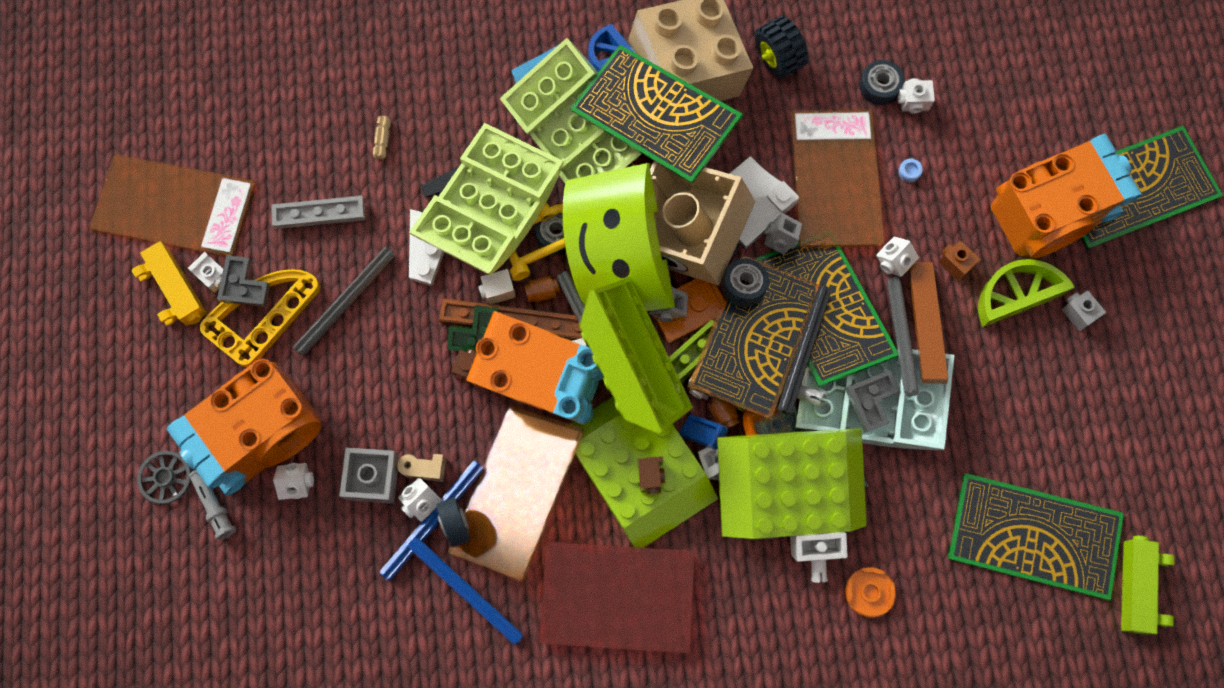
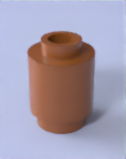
[524,276,560,304]
[708,395,740,429]

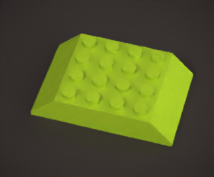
[580,277,693,433]
[565,396,718,552]
[717,428,866,539]

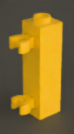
[132,241,207,326]

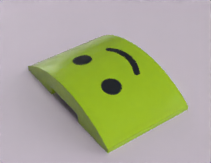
[563,163,675,311]

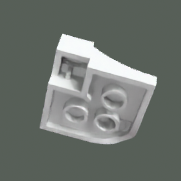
[730,156,799,249]

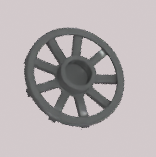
[137,451,192,505]

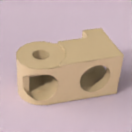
[397,454,447,482]

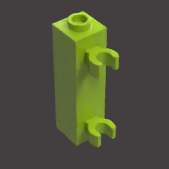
[1121,536,1174,635]

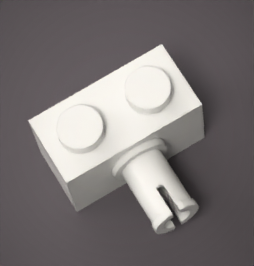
[790,532,847,583]

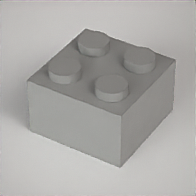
[340,448,400,504]

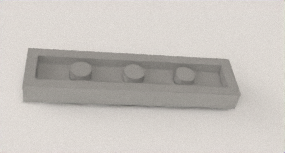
[272,196,365,229]

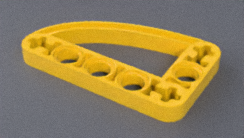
[200,269,320,367]

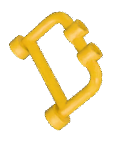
[509,203,566,281]

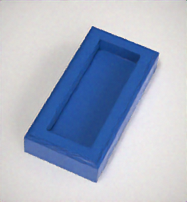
[679,414,728,450]

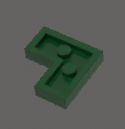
[447,305,499,352]

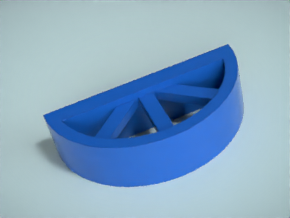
[588,24,636,72]

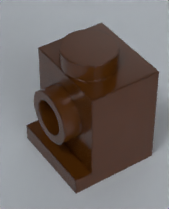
[638,456,665,495]

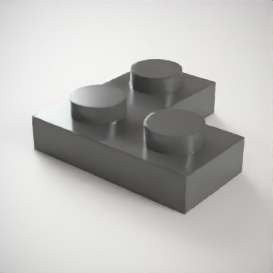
[217,255,270,307]
[845,369,900,433]

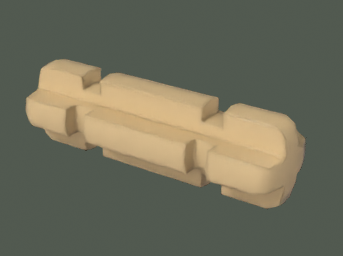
[373,116,391,159]

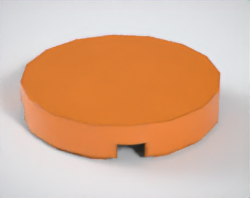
[845,567,896,618]

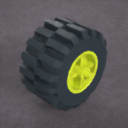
[755,15,809,79]

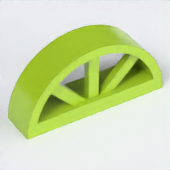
[978,259,1075,327]

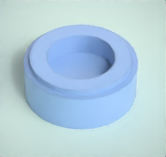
[898,159,923,183]

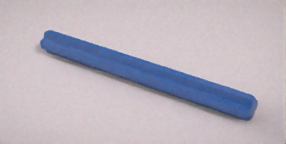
[380,461,484,581]
[407,537,523,645]

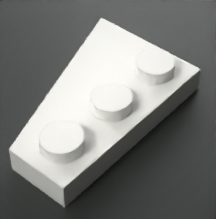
[409,209,444,286]

